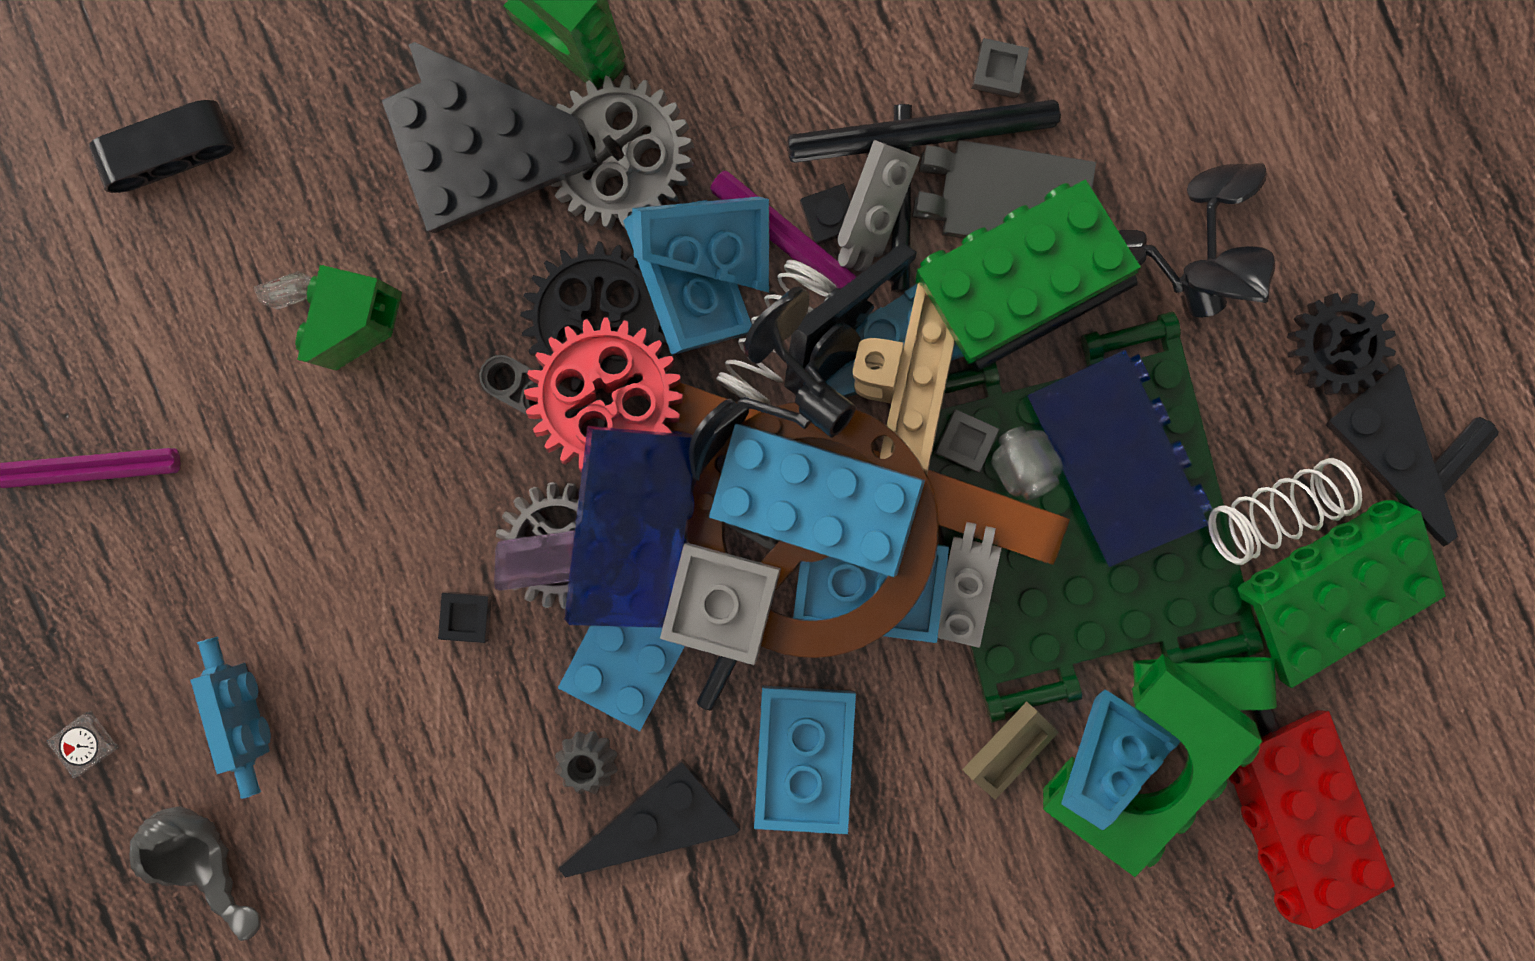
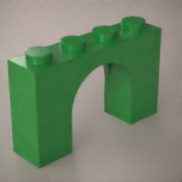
[504,0,626,90]
[1043,654,1262,877]

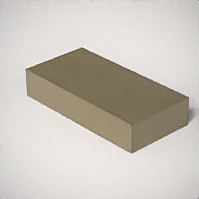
[962,702,1059,800]

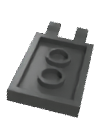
[912,140,1096,238]

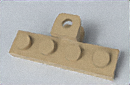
[853,283,955,475]

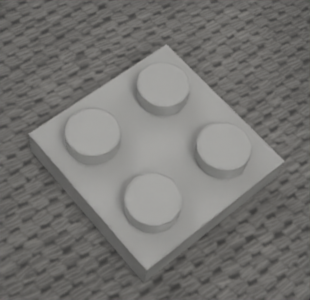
[660,543,781,665]

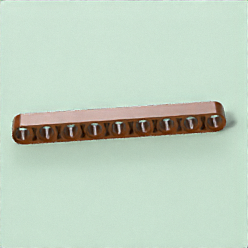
[664,382,1070,565]

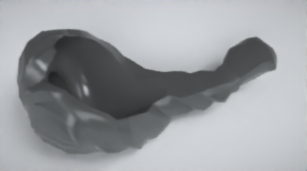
[129,806,261,941]

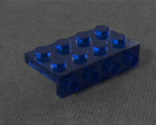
[1028,349,1213,567]
[564,426,694,628]

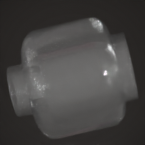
[991,426,1063,501]

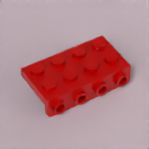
[1228,710,1395,930]

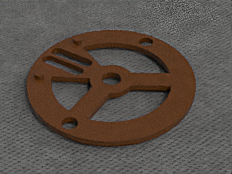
[687,402,939,658]

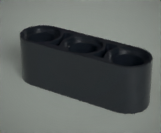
[89,100,235,193]

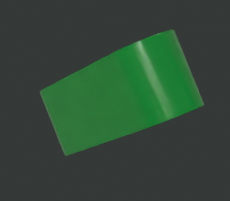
[1133,657,1277,710]

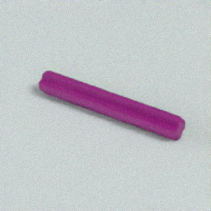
[710,170,857,289]
[0,448,181,488]

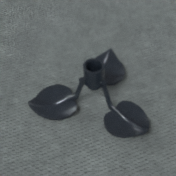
[1119,163,1275,318]
[689,286,861,481]

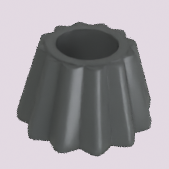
[555,731,618,794]

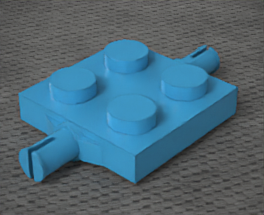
[191,637,271,799]

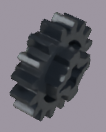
[1287,293,1396,395]

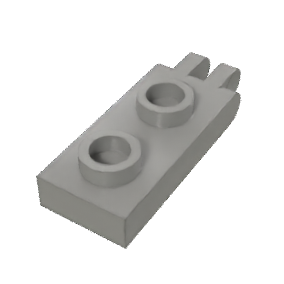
[838,140,920,273]
[938,522,1002,648]

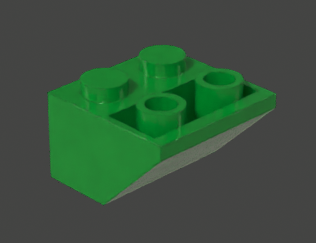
[295,265,402,370]

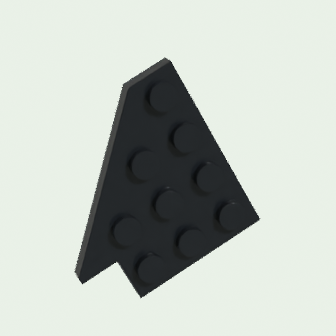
[382,42,598,233]

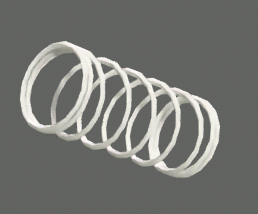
[716,259,837,404]
[1208,458,1362,565]

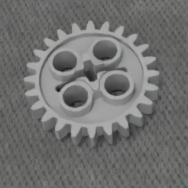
[551,75,694,230]

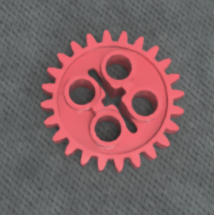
[524,318,682,475]

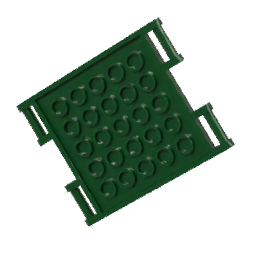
[929,312,1264,723]

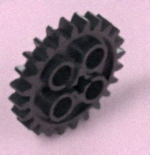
[520,241,667,395]

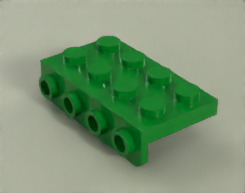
[916,179,1141,364]
[1238,500,1446,688]

